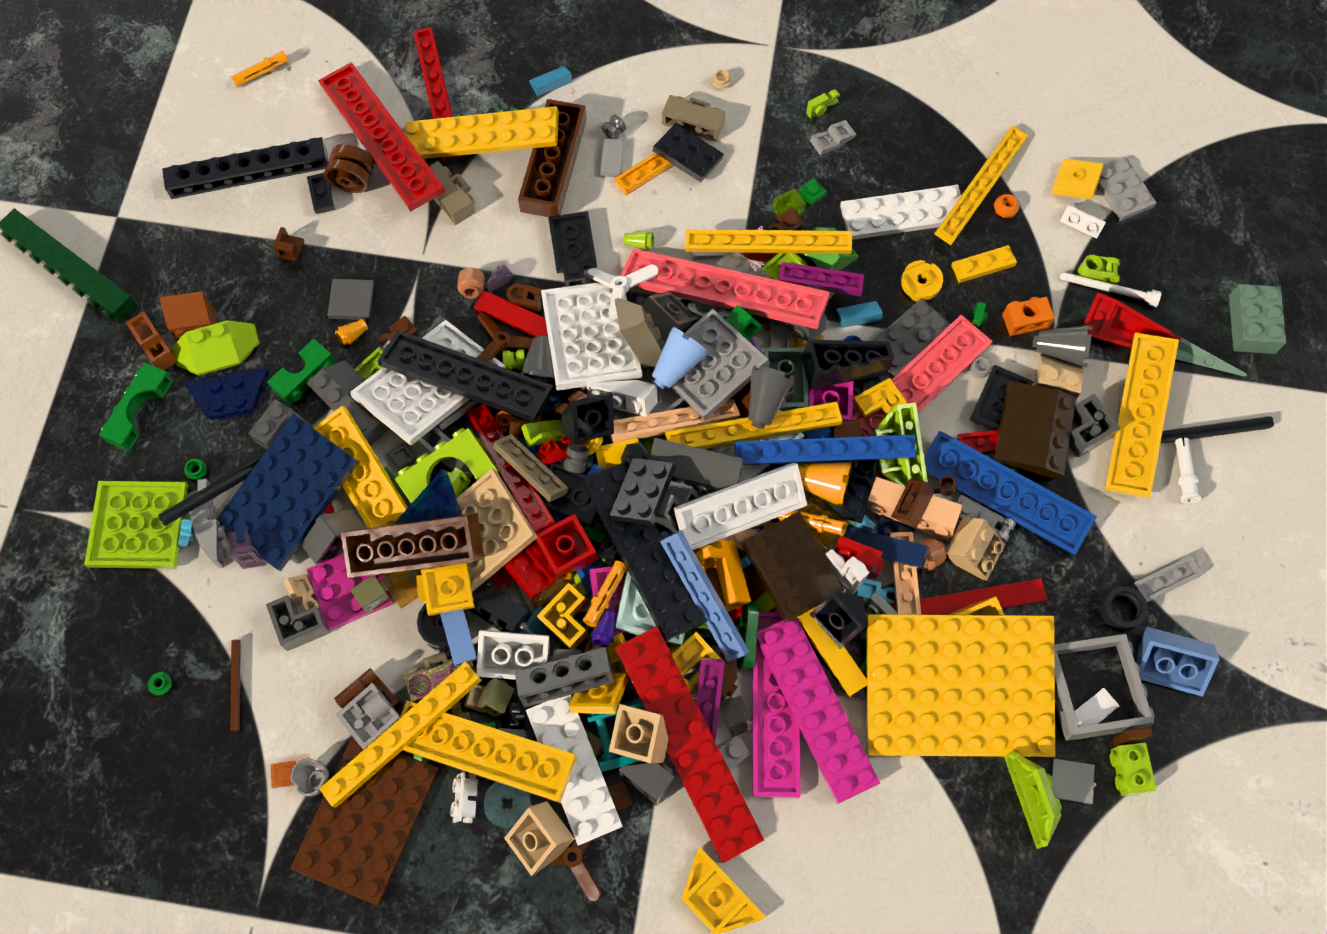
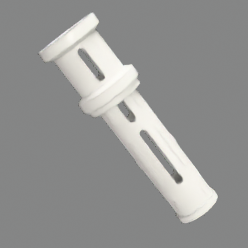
[1175,438,1202,504]

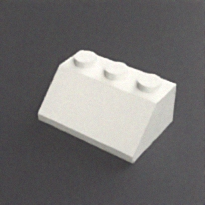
[476,630,550,682]

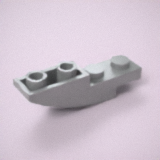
[190,479,227,568]

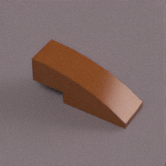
[126,312,177,370]

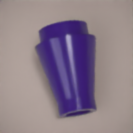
[591,611,616,647]

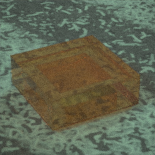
[271,761,296,789]

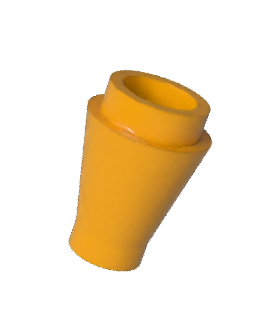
[335,319,368,346]

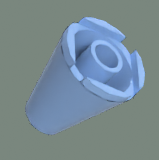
[652,327,708,389]

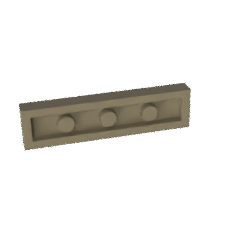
[493,434,568,502]

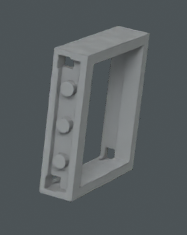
[1054,634,1154,741]

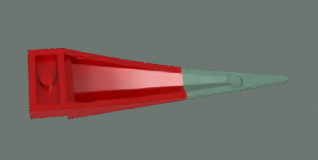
[1082,293,1247,376]

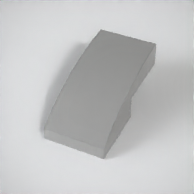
[810,120,856,155]

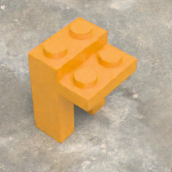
[695,538,751,612]

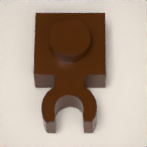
[766,207,804,231]
[379,316,419,347]

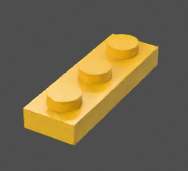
[951,245,1017,283]

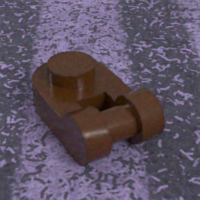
[507,284,543,312]

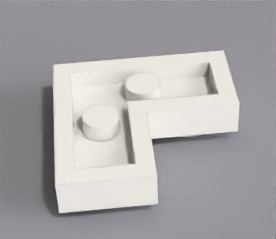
[825,549,869,594]

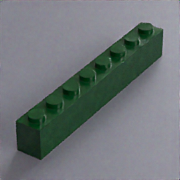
[0,208,138,323]

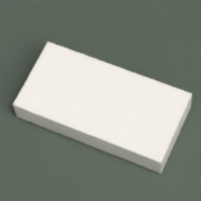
[1074,688,1119,727]

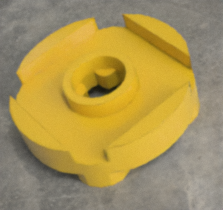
[901,260,943,302]

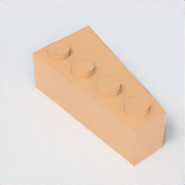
[867,477,962,543]

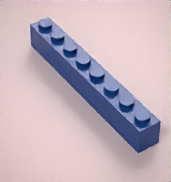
[734,435,916,465]

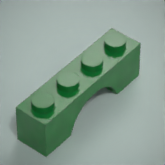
[99,363,174,452]

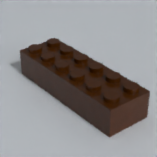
[518,99,587,217]
[341,513,484,578]

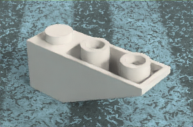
[587,380,658,417]

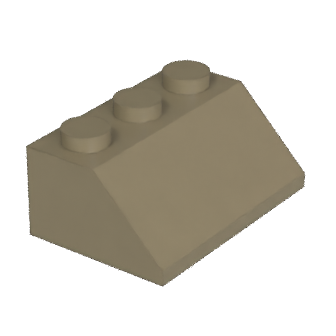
[614,298,666,370]

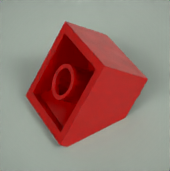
[536,514,598,575]

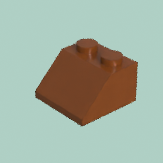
[160,291,216,339]

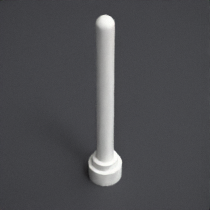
[1060,272,1161,308]

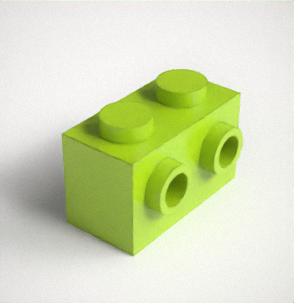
[1110,743,1157,796]

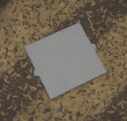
[1051,759,1096,804]

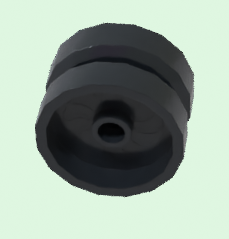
[417,603,470,652]

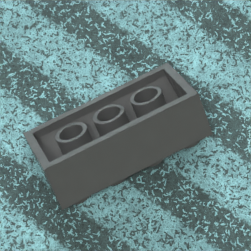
[307,360,389,446]
[651,438,743,494]

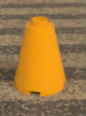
[797,462,852,506]

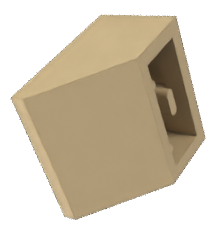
[946,516,1005,581]

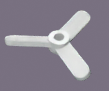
[587,265,658,319]

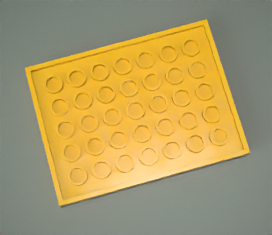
[867,614,1055,757]

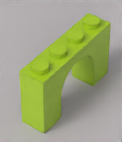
[395,428,500,520]

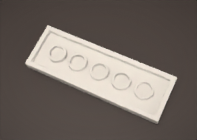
[840,185,961,240]
[674,462,807,550]
[526,695,623,846]

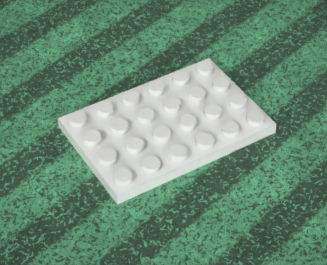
[541,282,642,390]
[351,320,505,445]

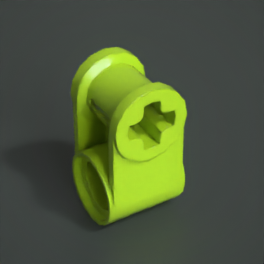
[1077,255,1120,284]

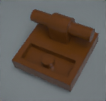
[334,668,400,709]

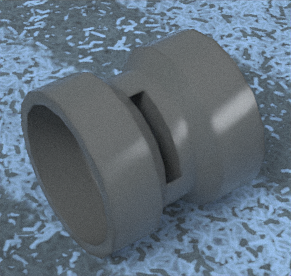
[563,443,589,473]

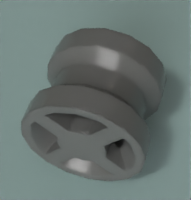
[602,115,626,139]

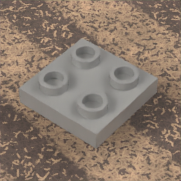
[336,683,401,750]

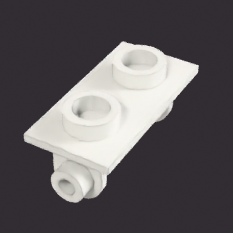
[1060,205,1106,239]
[450,772,478,823]

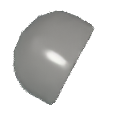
[290,758,329,797]

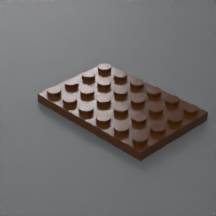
[290,736,439,906]

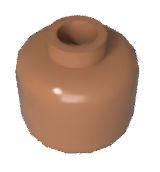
[457,268,485,299]
[920,538,946,571]

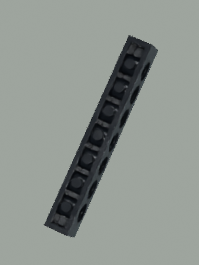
[162,137,329,199]

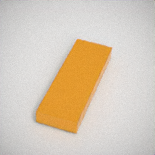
[614,153,674,196]

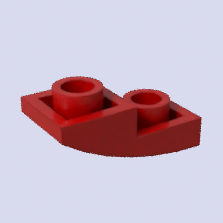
[536,436,586,465]

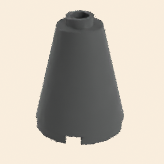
[1033,325,1093,368]
[520,335,559,392]
[748,365,795,429]

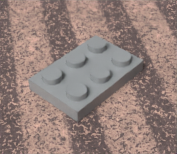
[1097,156,1157,221]

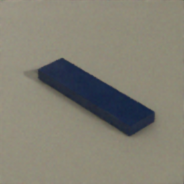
[843,527,930,569]

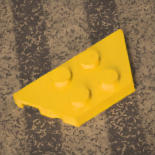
[681,847,766,934]

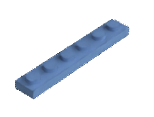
[660,530,749,662]

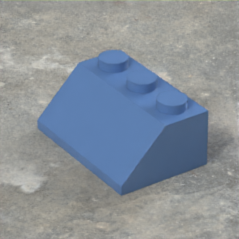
[1136,627,1220,697]

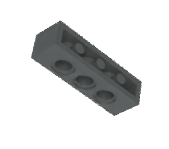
[515,647,615,707]

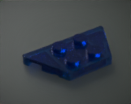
[185,368,269,420]
[394,469,462,524]

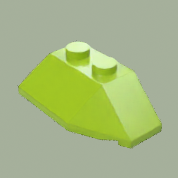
[172,320,260,376]
[874,402,928,486]
[1004,752,1062,849]

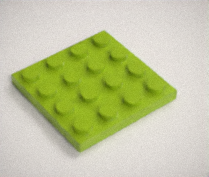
[84,481,188,569]

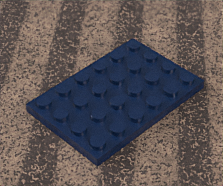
[217,414,359,571]

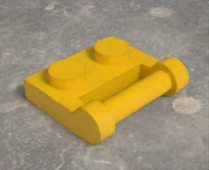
[672,632,722,694]

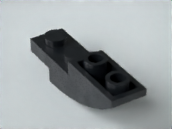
[840,460,878,524]

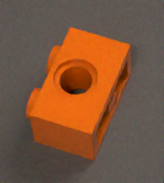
[1002,297,1055,336]

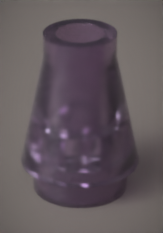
[484,264,514,293]

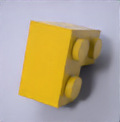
[537,583,588,650]

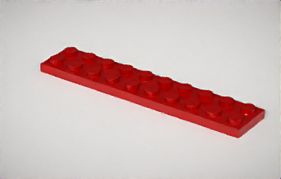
[318,62,445,212]
[615,626,765,863]

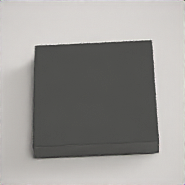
[327,279,375,320]

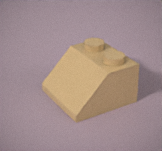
[1033,354,1084,399]
[609,704,668,763]
[504,801,575,876]

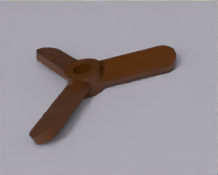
[477,312,534,362]
[547,839,601,901]

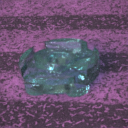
[484,782,532,829]

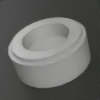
[969,356,992,378]

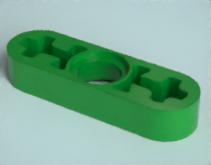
[737,603,759,670]

